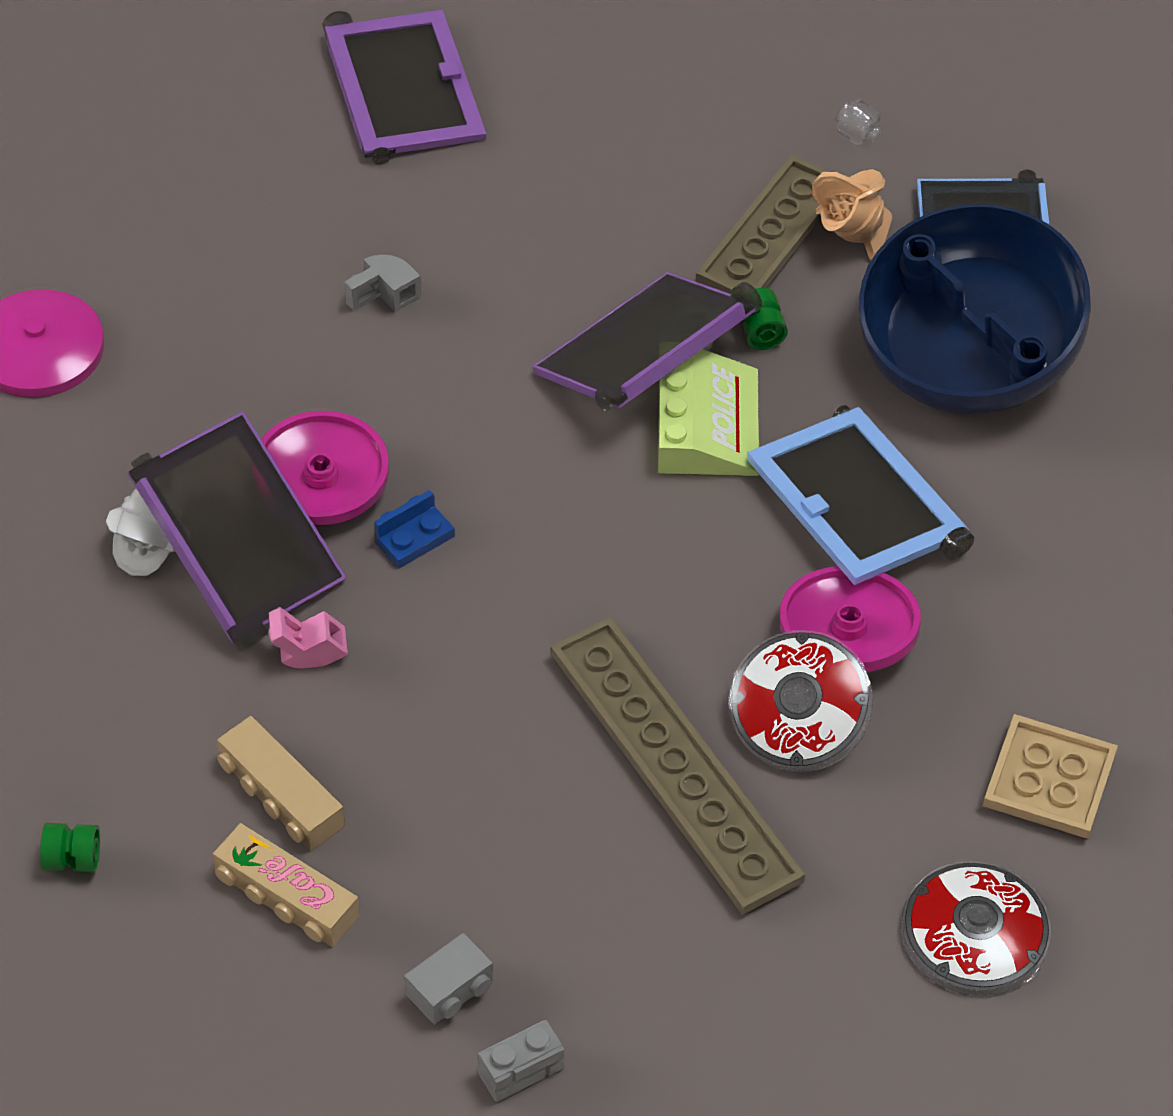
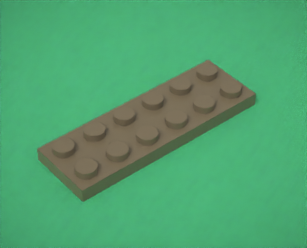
[695,155,829,301]

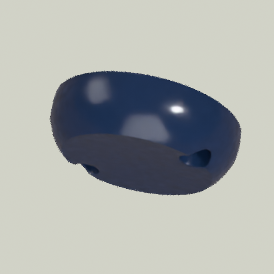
[859,204,1091,414]

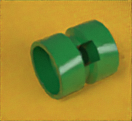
[736,288,788,350]
[40,823,100,873]

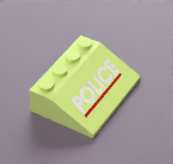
[658,345,759,476]

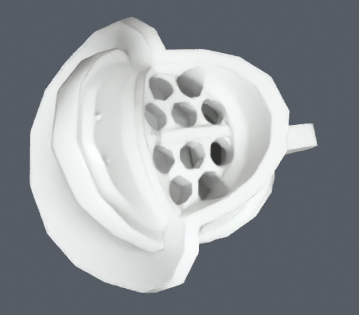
[106,468,190,576]

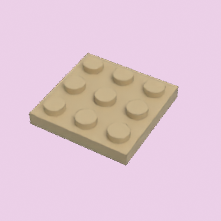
[983,714,1118,839]

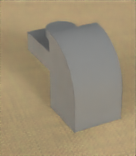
[345,255,421,312]

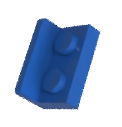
[374,490,455,568]

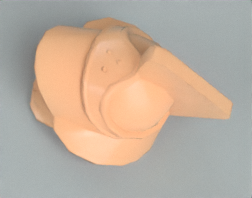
[812,169,892,260]

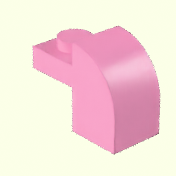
[269,607,348,669]

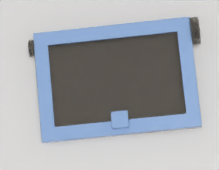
[747,405,974,585]

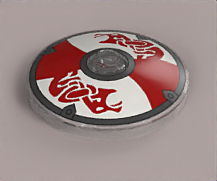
[729,630,873,773]
[901,861,1052,998]

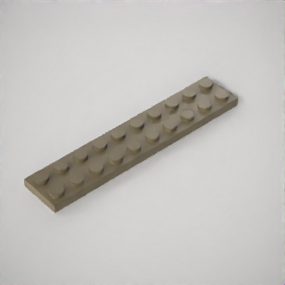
[550,616,805,915]

